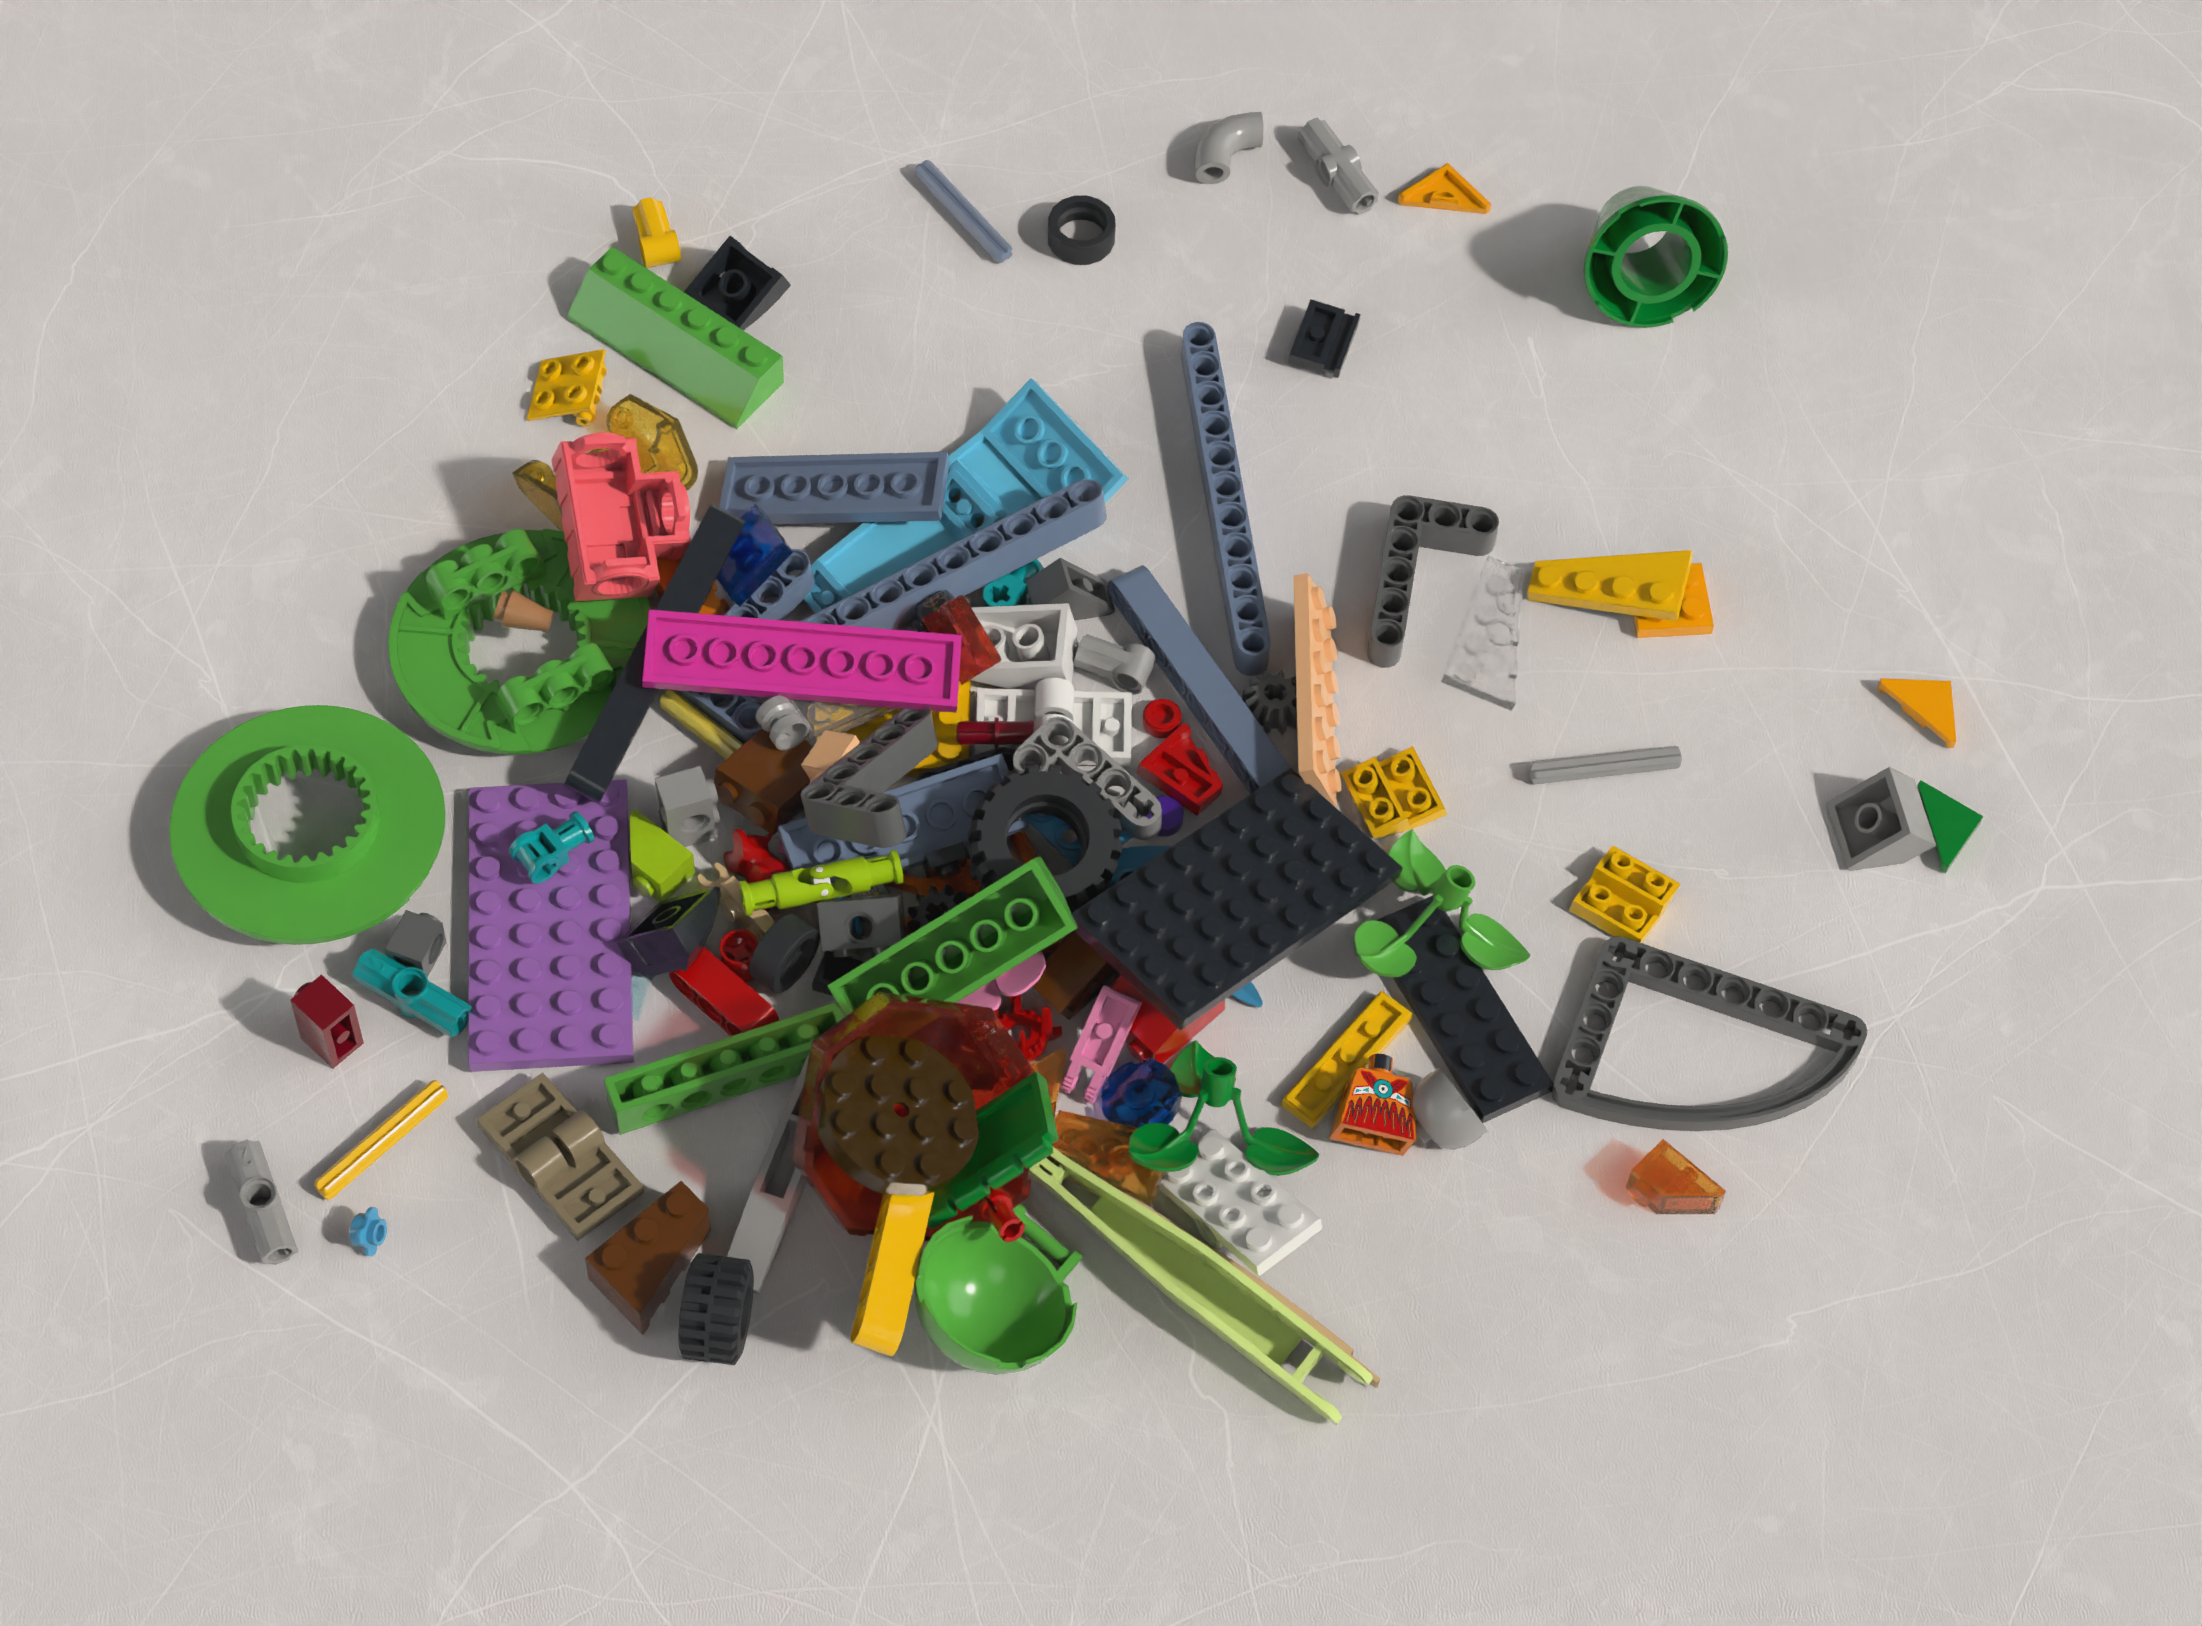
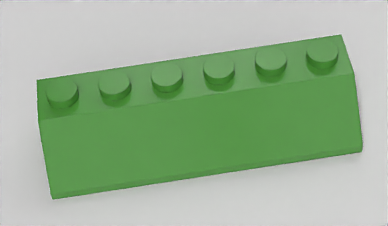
[567,246,784,429]
[827,856,1078,1039]

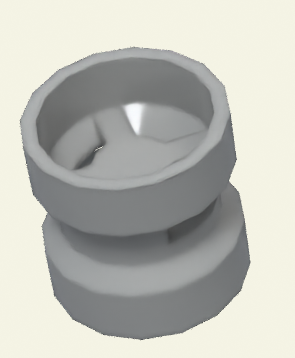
[756,695,809,750]

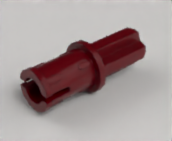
[956,717,1034,748]

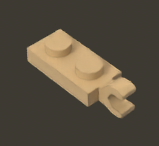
[697,863,775,942]

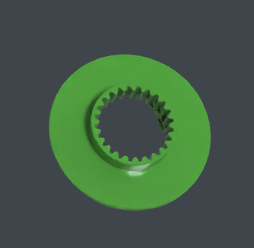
[388,529,652,755]
[169,705,446,945]

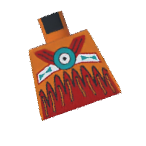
[1329,1054,1416,1156]

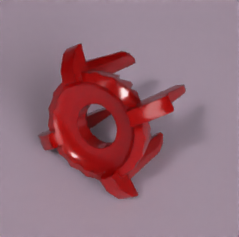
[976,994,1062,1073]

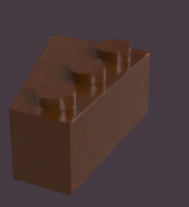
[1032,931,1115,1020]
[585,1181,711,1335]

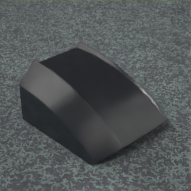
[684,236,791,330]
[617,886,721,980]

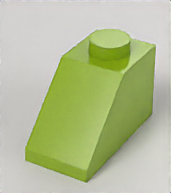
[630,809,695,902]

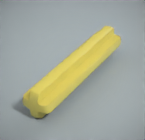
[659,690,744,759]

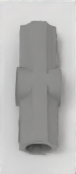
[1298,117,1379,214]
[225,1139,298,1265]

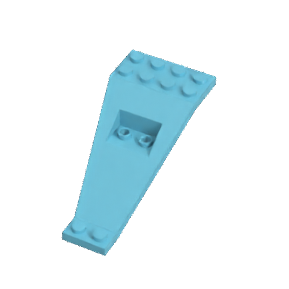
[803,378,1129,613]

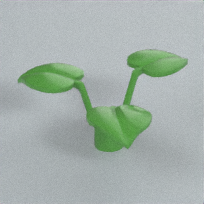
[1353,829,1531,978]

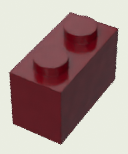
[290,974,364,1069]

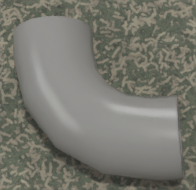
[1194,112,1263,184]

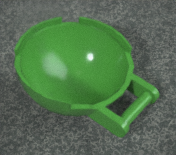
[914,1203,1083,1375]

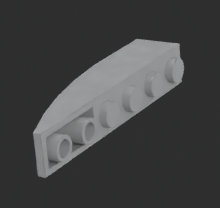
[727,1050,835,1295]

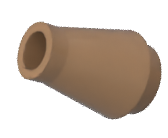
[493,590,554,633]

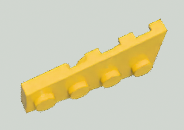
[1527,550,1693,621]

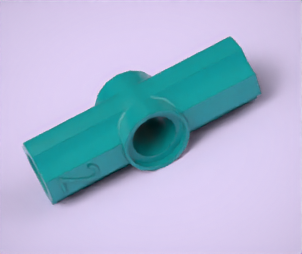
[352,948,472,1038]

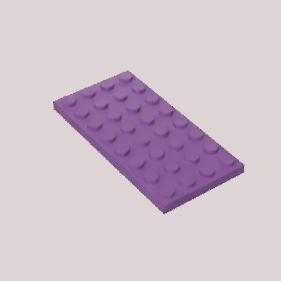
[469,779,634,1072]

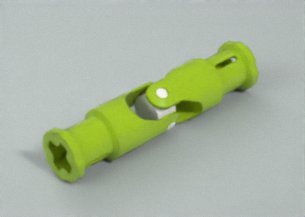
[738,849,903,916]

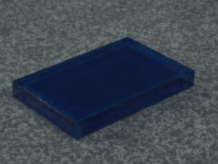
[717,503,794,607]

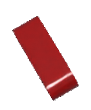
[669,947,780,1036]

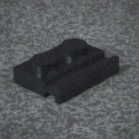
[1288,299,1361,378]

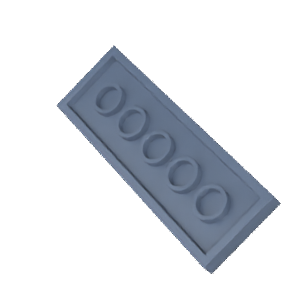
[719,452,950,525]
[778,754,1029,885]

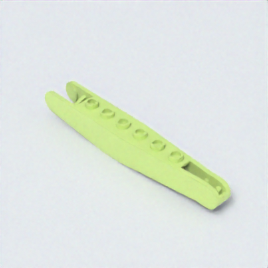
[1022,1147,1373,1425]

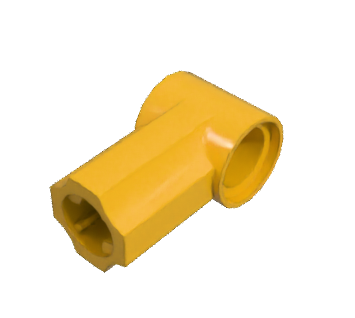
[632,197,681,268]

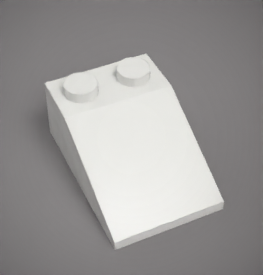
[959,603,1078,690]

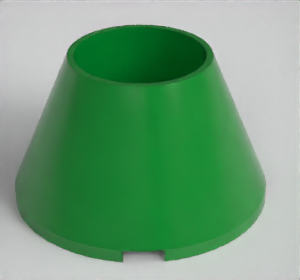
[1583,186,1728,327]

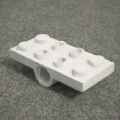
[975,678,1132,766]
[1151,1129,1322,1276]

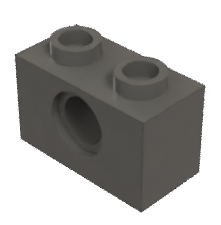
[817,893,907,957]

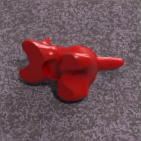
[723,829,821,913]

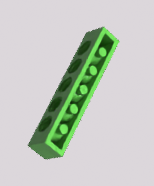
[604,1002,852,1135]

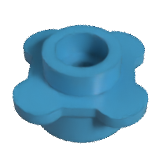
[350,1207,387,1256]

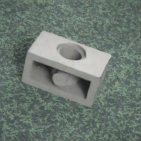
[655,766,720,847]

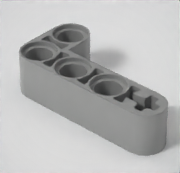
[1013,717,1162,840]

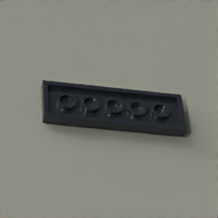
[1376,896,1554,1123]

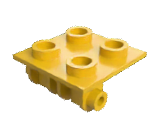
[527,349,607,426]

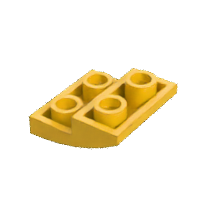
[1341,746,1447,839]
[1569,845,1681,943]

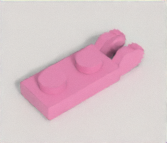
[1061,985,1142,1105]

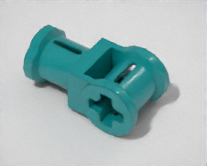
[983,559,1044,607]
[509,811,594,884]

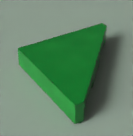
[1917,780,1983,873]

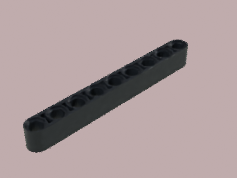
[563,504,746,804]

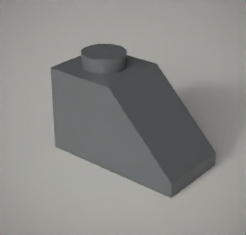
[1026,558,1116,621]

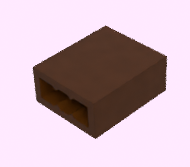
[714,729,814,835]

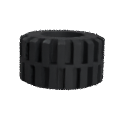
[678,1253,754,1365]

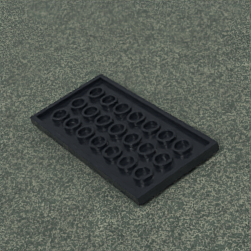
[1071,768,1403,1030]

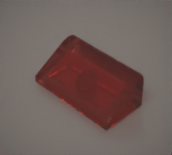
[922,595,1002,685]

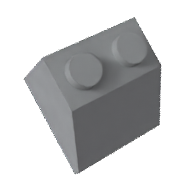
[1826,767,1936,871]

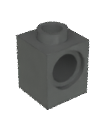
[385,910,447,978]

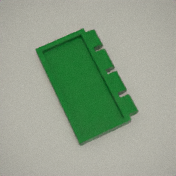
[927,1071,1059,1230]

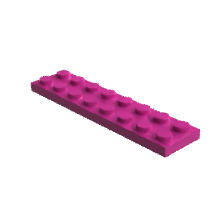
[642,609,962,713]

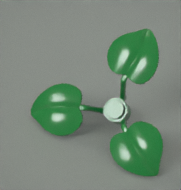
[1128,1040,1319,1176]

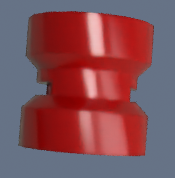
[719,929,759,983]

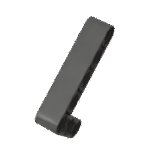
[1367,495,1499,668]
[801,707,938,848]

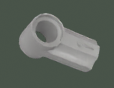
[1074,634,1157,695]

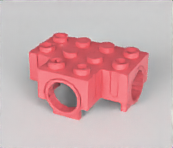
[551,432,691,601]

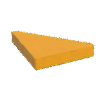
[1397,163,1491,214]
[1878,678,1956,748]

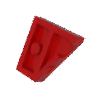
[1137,723,1223,816]

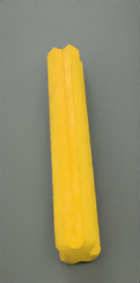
[314,1080,448,1200]

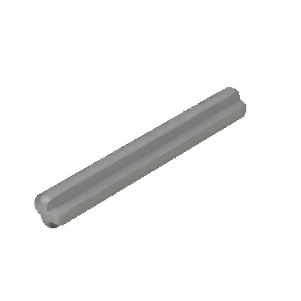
[1529,746,1682,784]

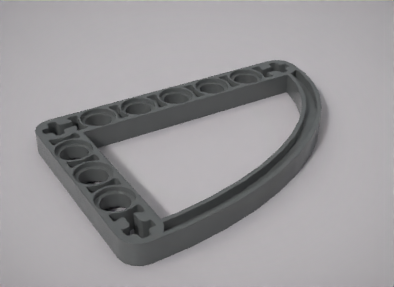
[1551,936,1868,1131]

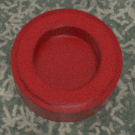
[1142,699,1182,738]

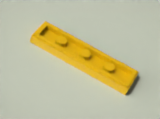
[1281,991,1413,1129]

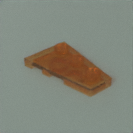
[1052,1110,1166,1207]

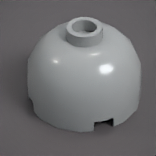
[1413,1067,1488,1150]

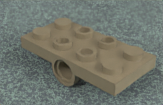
[477,1072,644,1241]

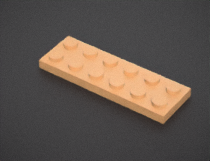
[1293,573,1341,808]

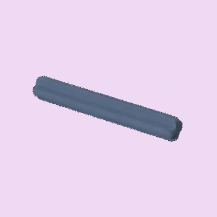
[915,160,1012,263]

